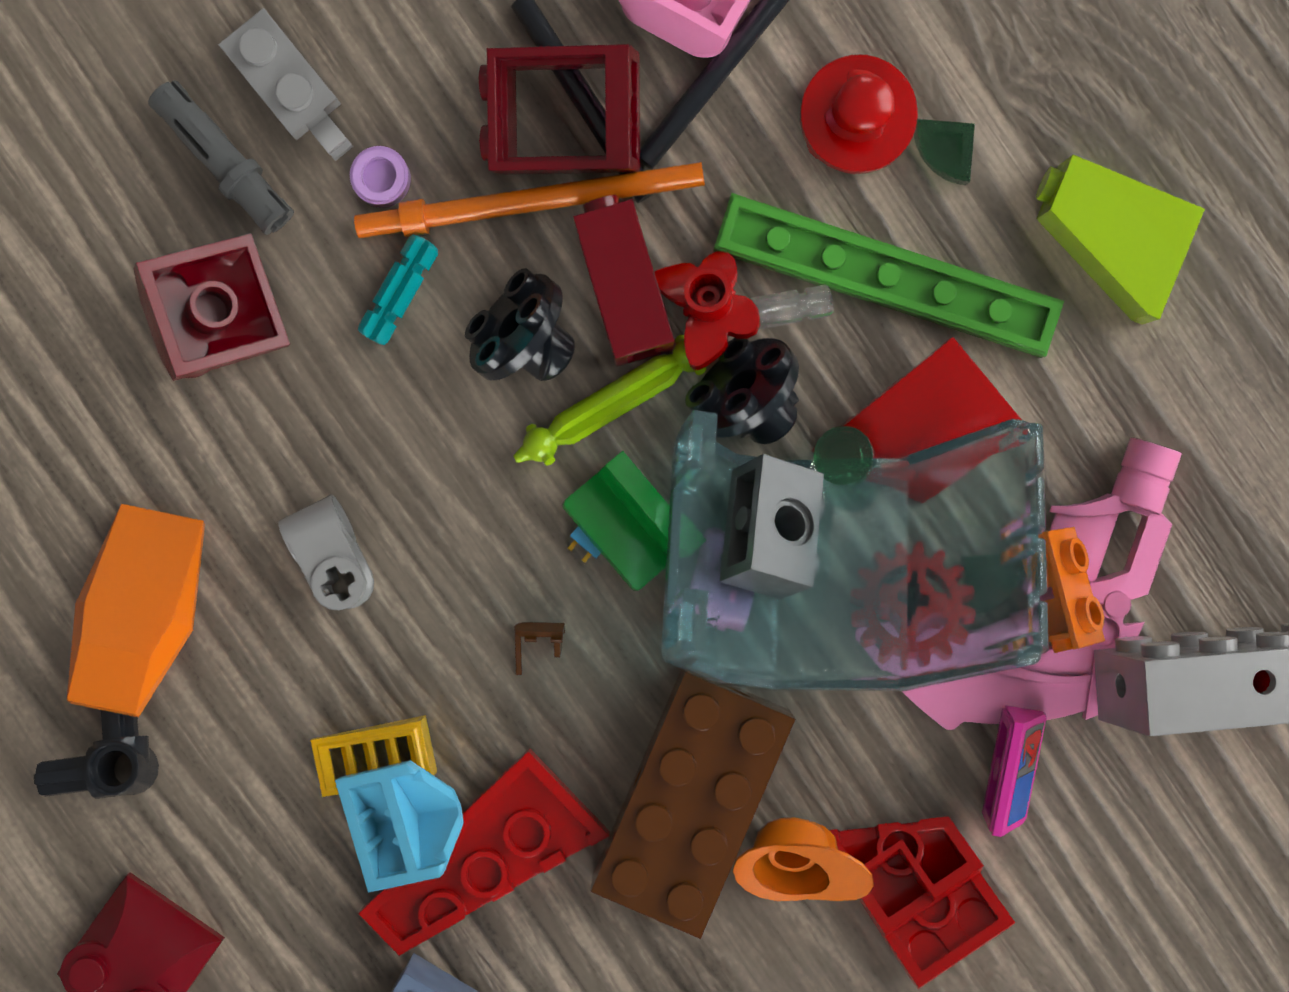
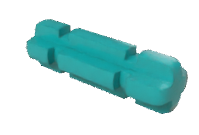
[358,234,438,345]

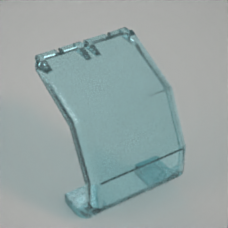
[662,410,1049,691]

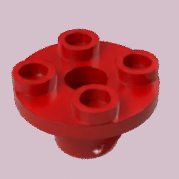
[800,54,918,174]

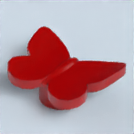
[654,251,761,370]

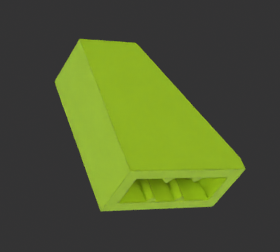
[1036,155,1205,325]

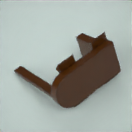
[514,622,565,675]

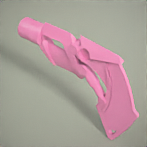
[855,438,1182,730]

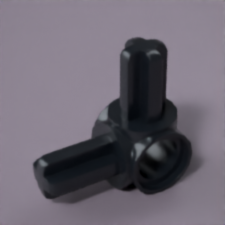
[34,710,159,799]

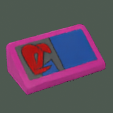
[982,705,1047,837]

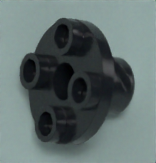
[465,268,575,381]
[685,338,799,444]

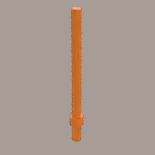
[354,162,705,238]

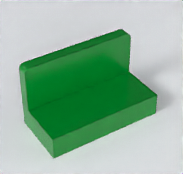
[562,451,700,591]

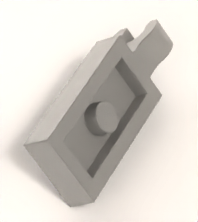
[218,8,354,161]

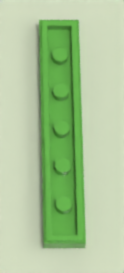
[713,193,1064,358]

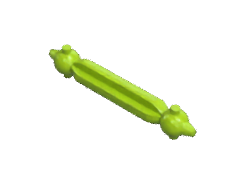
[513,335,706,466]

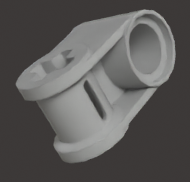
[278,494,374,610]

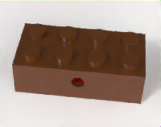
[591,664,796,939]

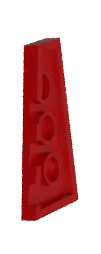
[358,748,610,956]

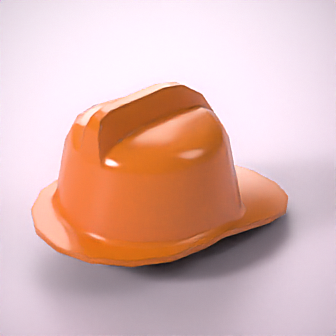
[733,817,874,901]

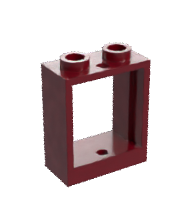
[479,44,640,175]
[573,195,675,367]

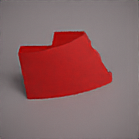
[811,337,1029,505]
[829,816,1015,990]

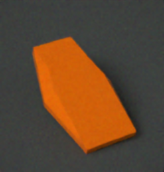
[67,504,205,718]

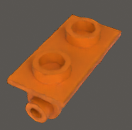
[1021,527,1105,653]

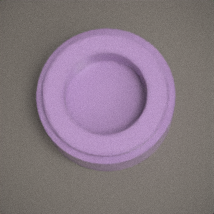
[350,146,411,208]

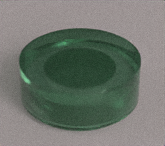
[814,426,875,488]

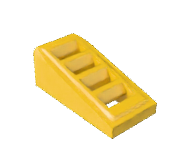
[310,715,437,797]

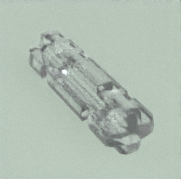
[750,285,834,329]

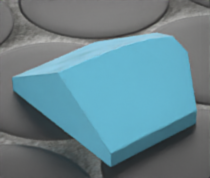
[335,760,464,893]

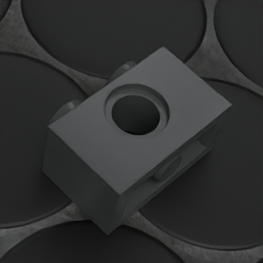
[719,454,825,599]

